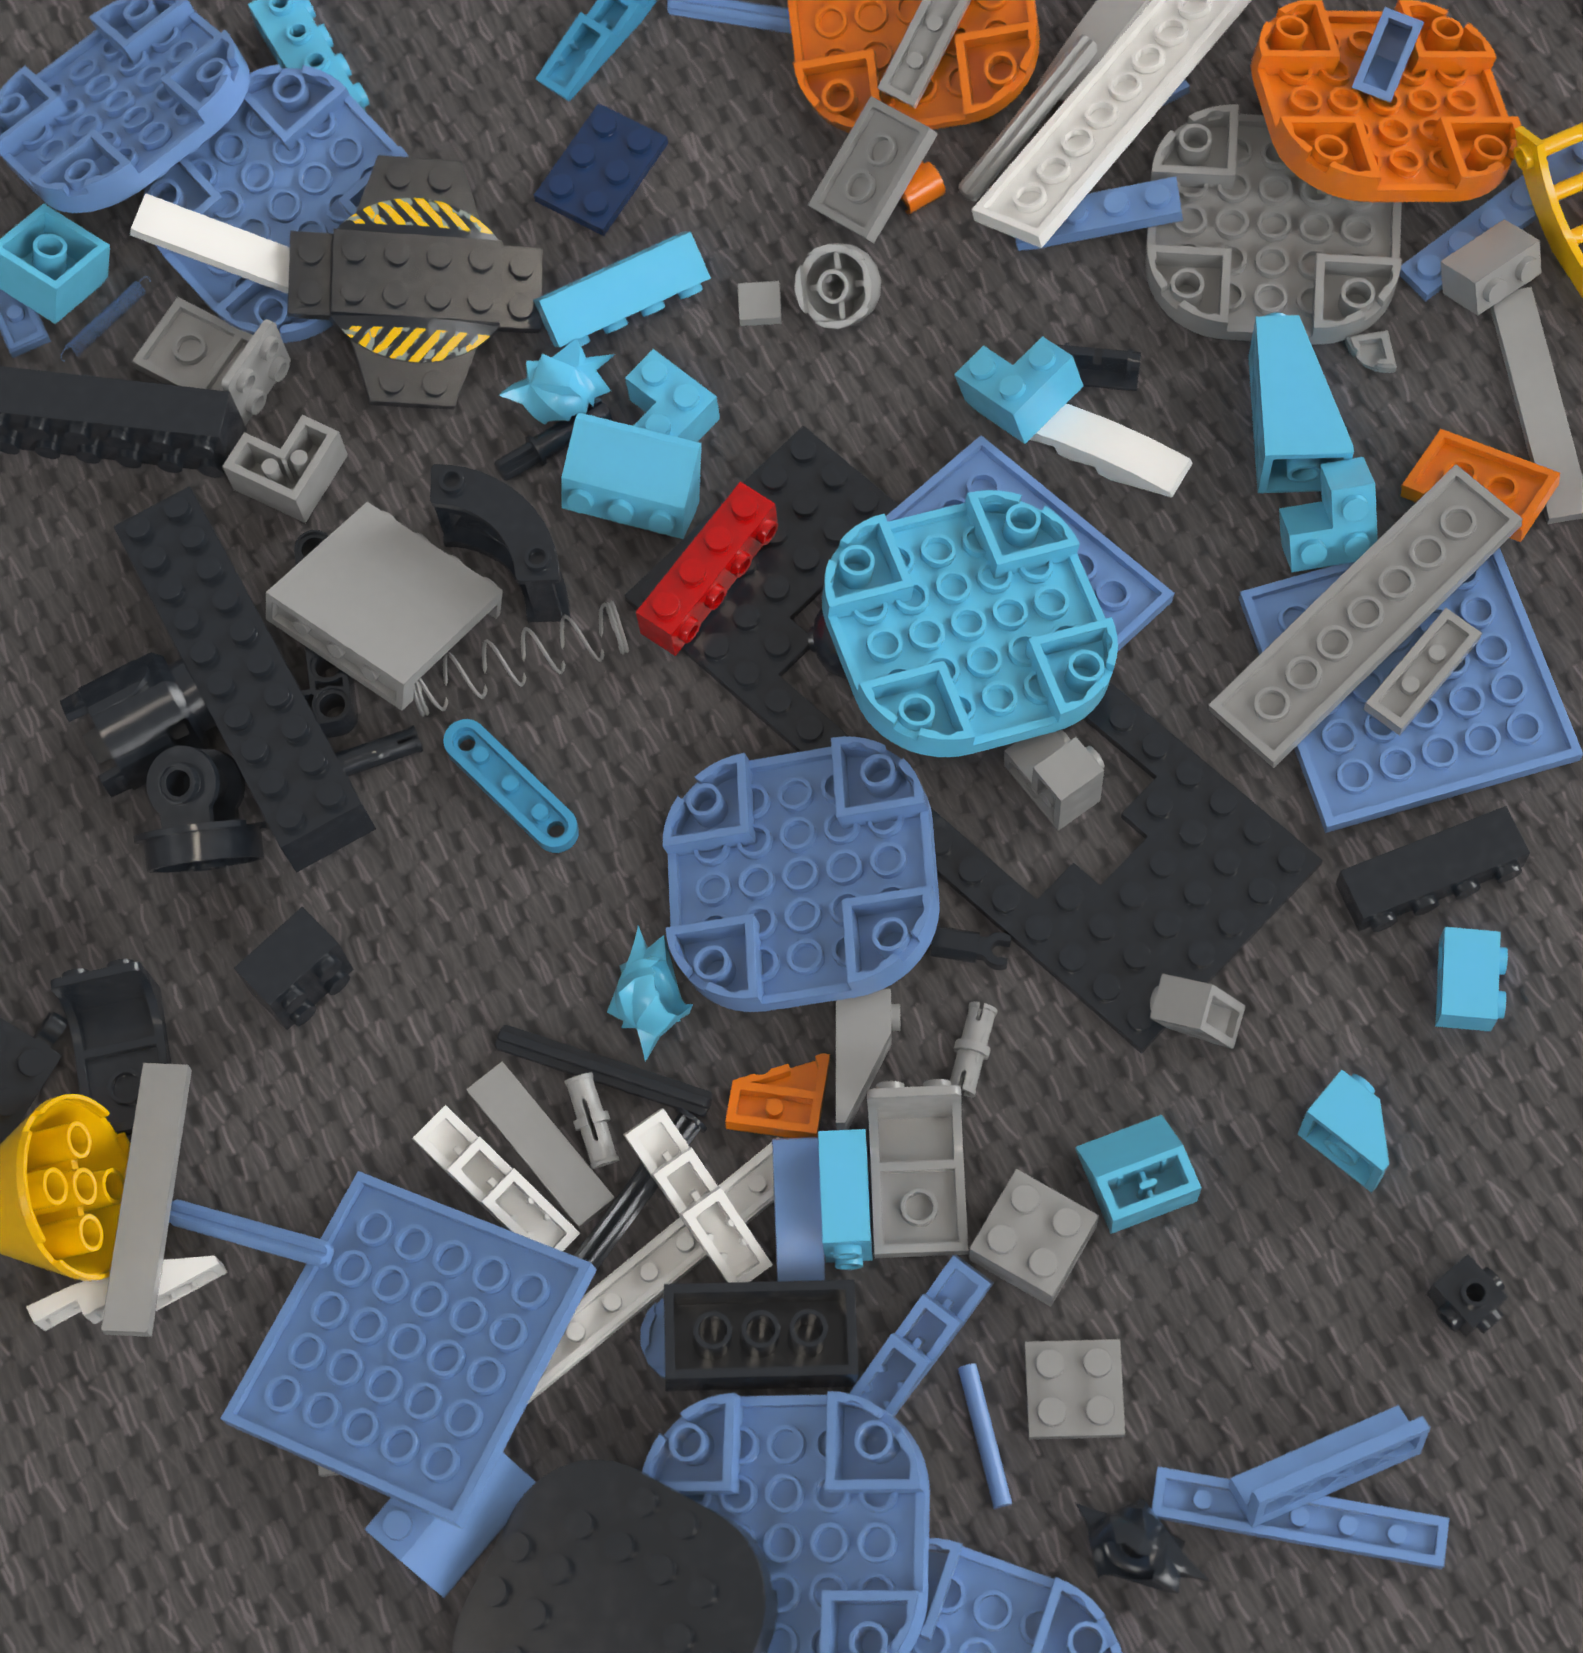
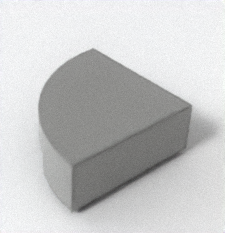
[1345,330,1397,373]

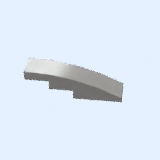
[1037,0,1152,102]

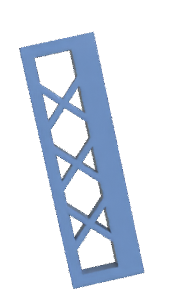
[1228,1405,1430,1528]

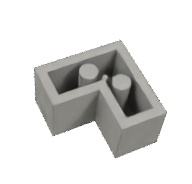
[222,415,348,523]
[1004,730,1105,831]

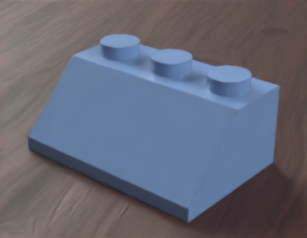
[364,1452,536,1598]

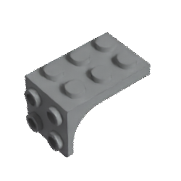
[132,297,291,426]
[867,1079,968,1258]

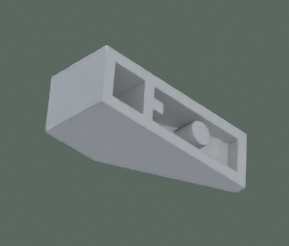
[836,989,901,1130]

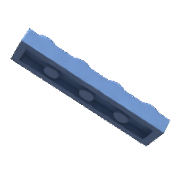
[1016,176,1183,251]

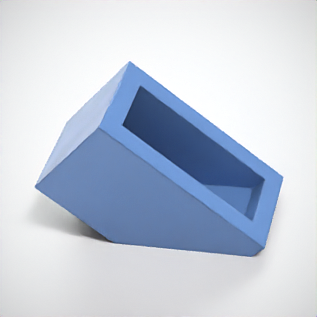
[1351,7,1424,103]

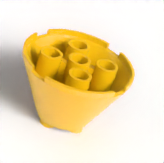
[0,1094,130,1281]

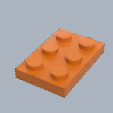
[1401,429,1560,542]

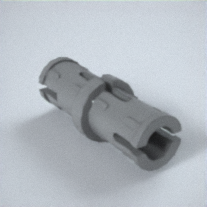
[950,1002,998,1098]
[564,1072,619,1169]

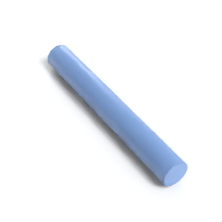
[958,1364,1012,1509]

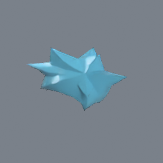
[499,339,615,424]
[607,925,693,1062]

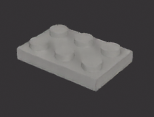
[808,96,938,243]

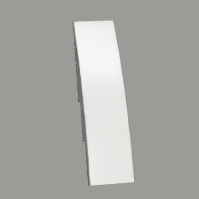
[1030,404,1192,497]
[412,1105,580,1251]
[623,1108,773,1283]
[26,1256,228,1331]

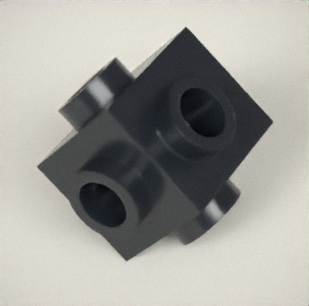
[1426,1254,1508,1337]

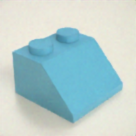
[1297,1070,1389,1193]

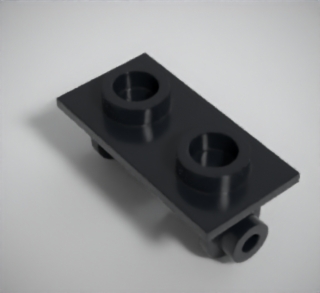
[1057,342,1141,391]

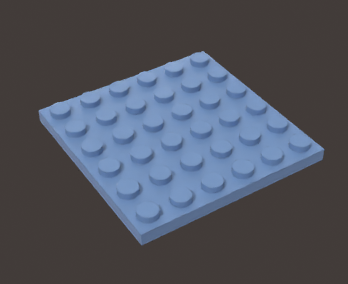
[1239,547,1583,833]
[220,1171,597,1529]

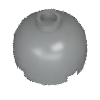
[795,243,881,329]

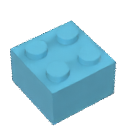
[0,204,110,324]

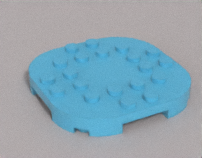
[822,490,1118,757]

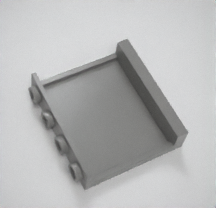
[266,502,503,711]

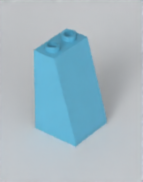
[1248,313,1354,493]

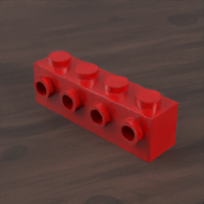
[636,481,779,656]

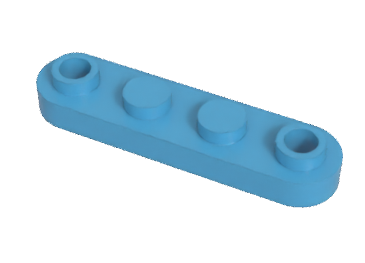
[443,719,579,853]

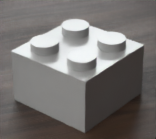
[969,1169,1099,1307]

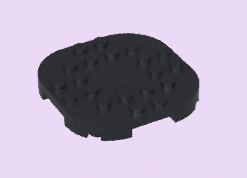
[452,1459,778,1653]

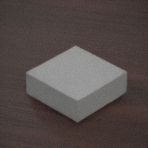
[738,281,782,326]

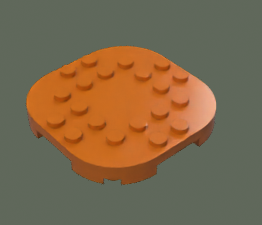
[787,0,1040,133]
[1251,0,1521,202]

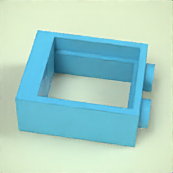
[818,1129,873,1270]

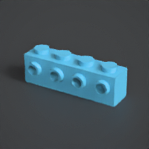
[248,0,370,112]
[533,231,710,348]

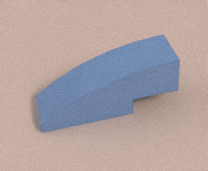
[772,1137,825,1281]

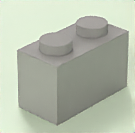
[1440,219,1541,316]

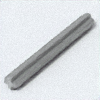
[958,35,1098,202]

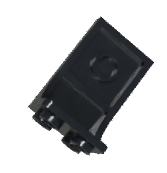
[50,959,171,1135]

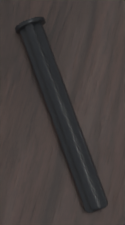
[573,1107,707,1271]

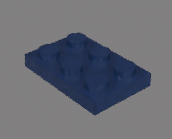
[534,103,668,236]

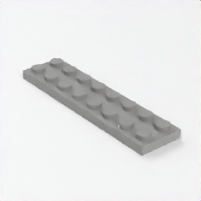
[1208,464,1522,768]

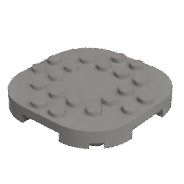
[1145,105,1402,345]

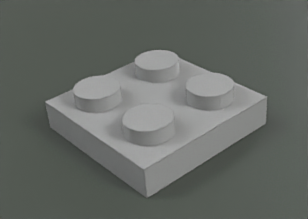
[1025,1339,1125,1439]

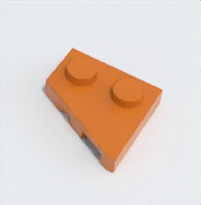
[725,1053,830,1138]

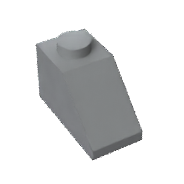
[1150,974,1245,1049]

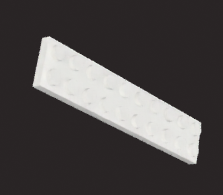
[972,0,1251,248]

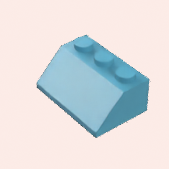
[561,412,702,539]

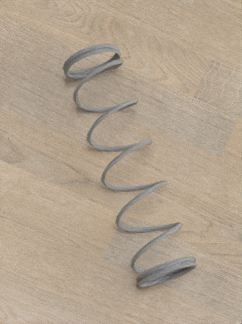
[413,600,629,717]

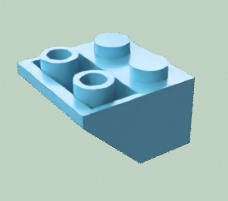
[1075,1115,1201,1234]

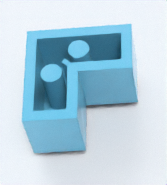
[954,336,1083,444]
[625,349,720,442]
[1279,457,1378,572]

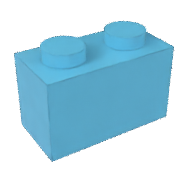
[1435,927,1508,1031]

